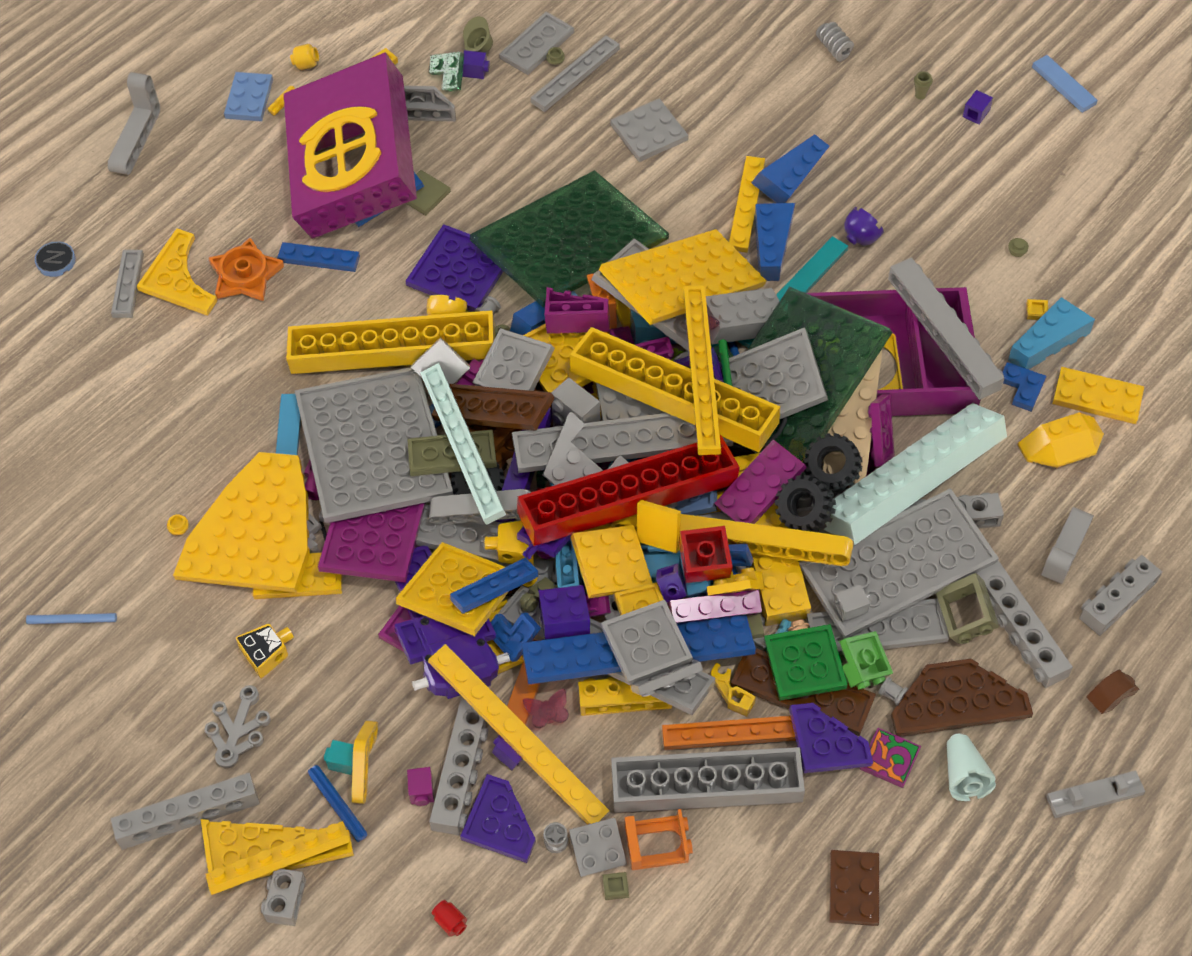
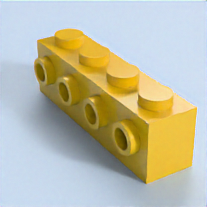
[578,677,672,716]

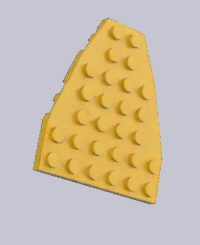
[173,452,310,593]

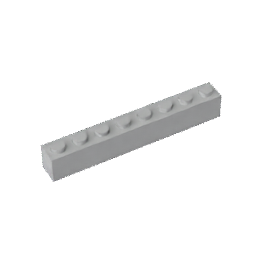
[888,257,1004,400]

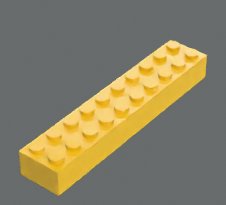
[286,310,495,374]
[570,327,781,452]

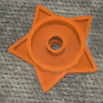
[209,238,284,301]

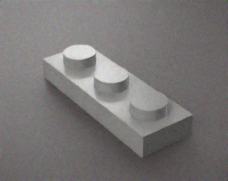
[630,659,703,697]

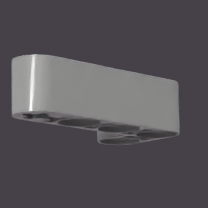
[1041,507,1094,584]

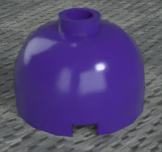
[844,207,884,246]

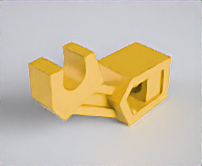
[711,663,756,717]

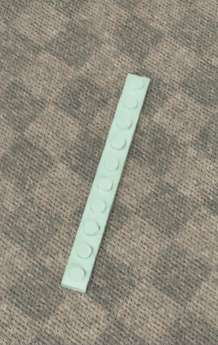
[420,363,506,525]

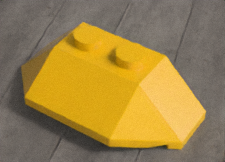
[1017,412,1104,468]

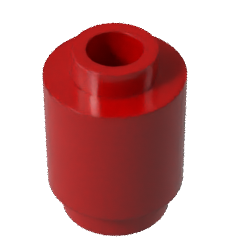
[431,900,467,937]

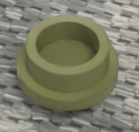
[546,47,565,65]
[1008,238,1029,257]

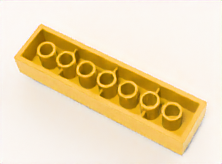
[730,453,811,626]

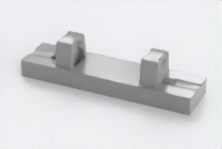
[1046,771,1145,818]

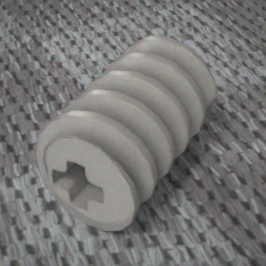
[816,22,854,62]

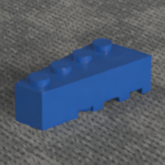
[751,134,830,203]
[754,203,795,281]

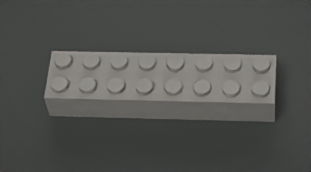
[611,747,805,813]

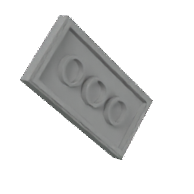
[499,12,574,75]

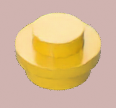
[167,514,189,535]

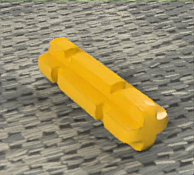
[268,86,295,115]

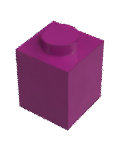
[407,767,434,806]

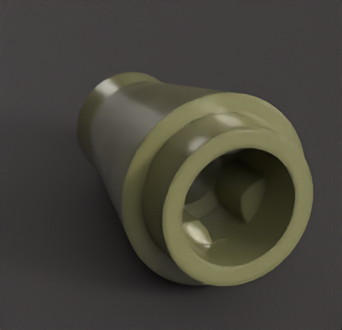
[914,71,933,100]

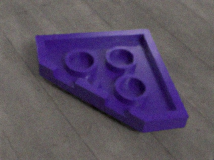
[789,703,873,773]
[460,774,536,863]

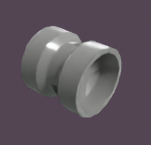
[543,822,568,853]

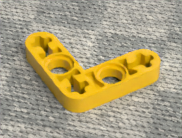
[352,721,378,804]

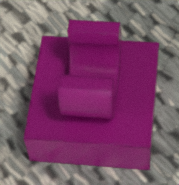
[585,594,611,617]

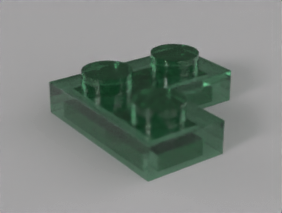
[429,51,464,92]

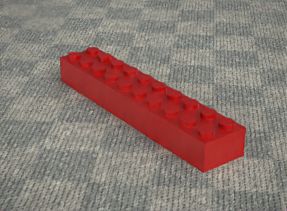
[517,435,740,546]

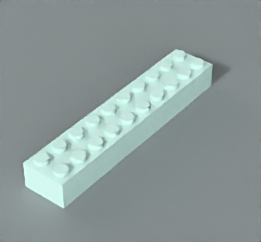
[824,403,1007,545]

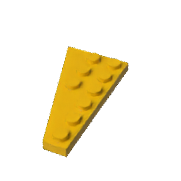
[201,819,354,879]

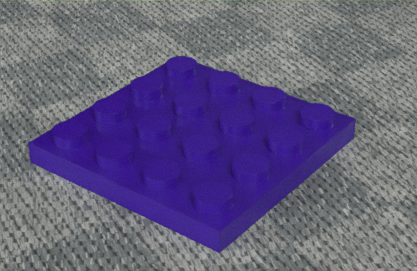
[405,224,514,312]

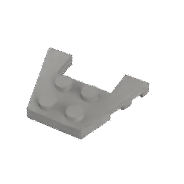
[543,412,629,485]

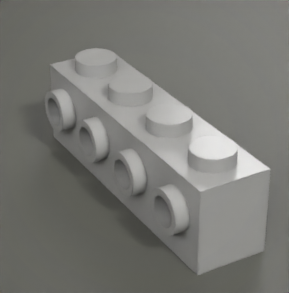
[1079,555,1162,636]

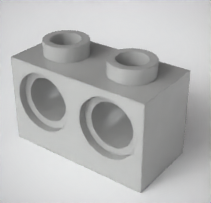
[261,869,306,926]

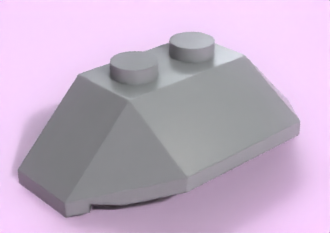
[404,86,456,121]

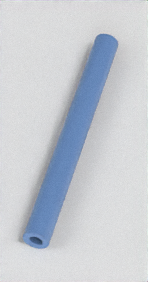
[26,613,117,624]

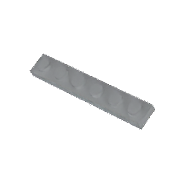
[531,36,620,112]

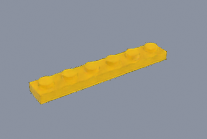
[729,156,765,253]
[205,821,350,895]

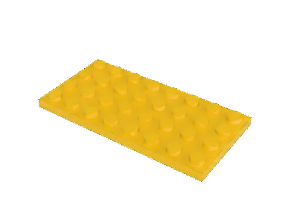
[599,229,767,325]

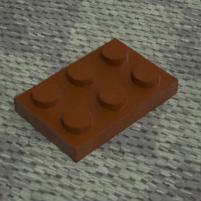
[829,850,879,926]

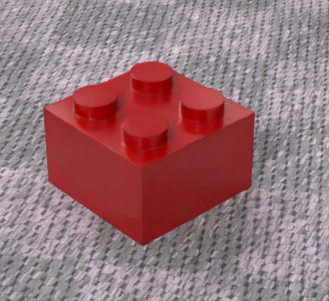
[679,526,733,583]

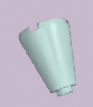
[947,734,996,801]

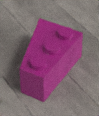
[545,287,610,333]

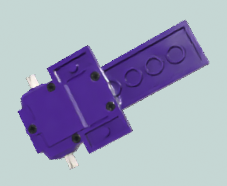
[395,545,510,699]

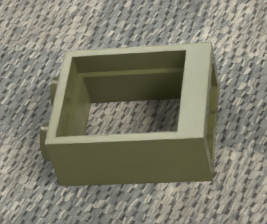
[936,573,999,644]

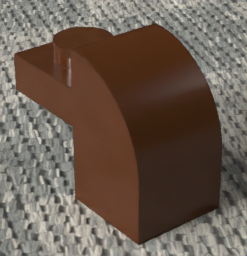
[1086,669,1140,714]

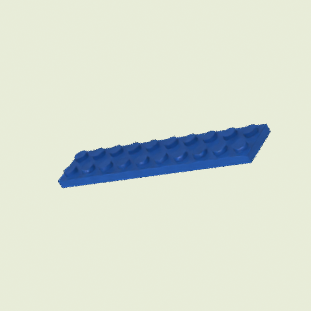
[522,615,756,685]

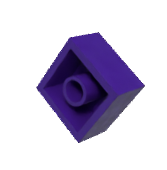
[539,585,590,640]

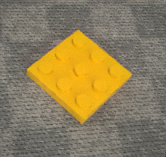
[570,525,653,598]

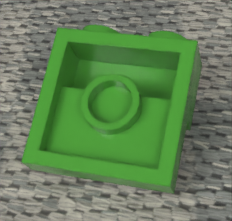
[839,631,893,690]

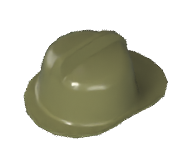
[463,16,493,56]

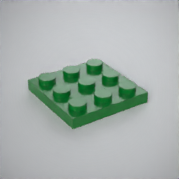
[764,624,848,701]

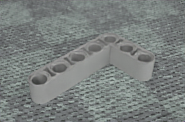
[108,72,160,175]
[429,489,531,524]

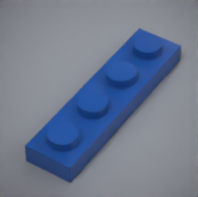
[277,242,360,272]
[450,558,538,614]

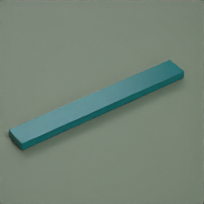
[737,236,848,349]

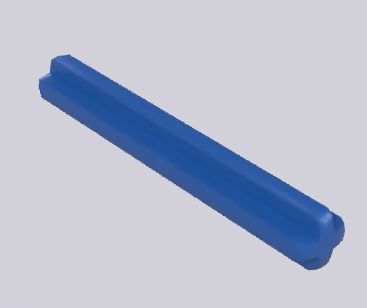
[308,765,367,842]

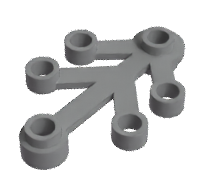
[205,685,271,768]

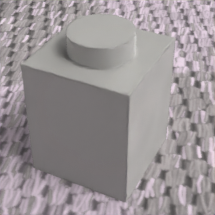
[834,584,871,622]

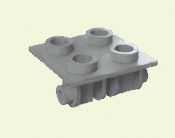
[569,817,627,877]

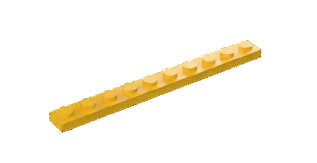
[684,286,721,455]
[428,644,610,825]

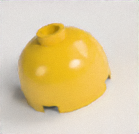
[426,295,467,316]

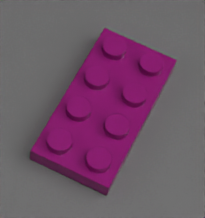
[714,440,807,524]

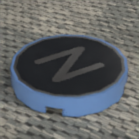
[35,242,76,277]

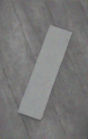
[111,250,144,318]

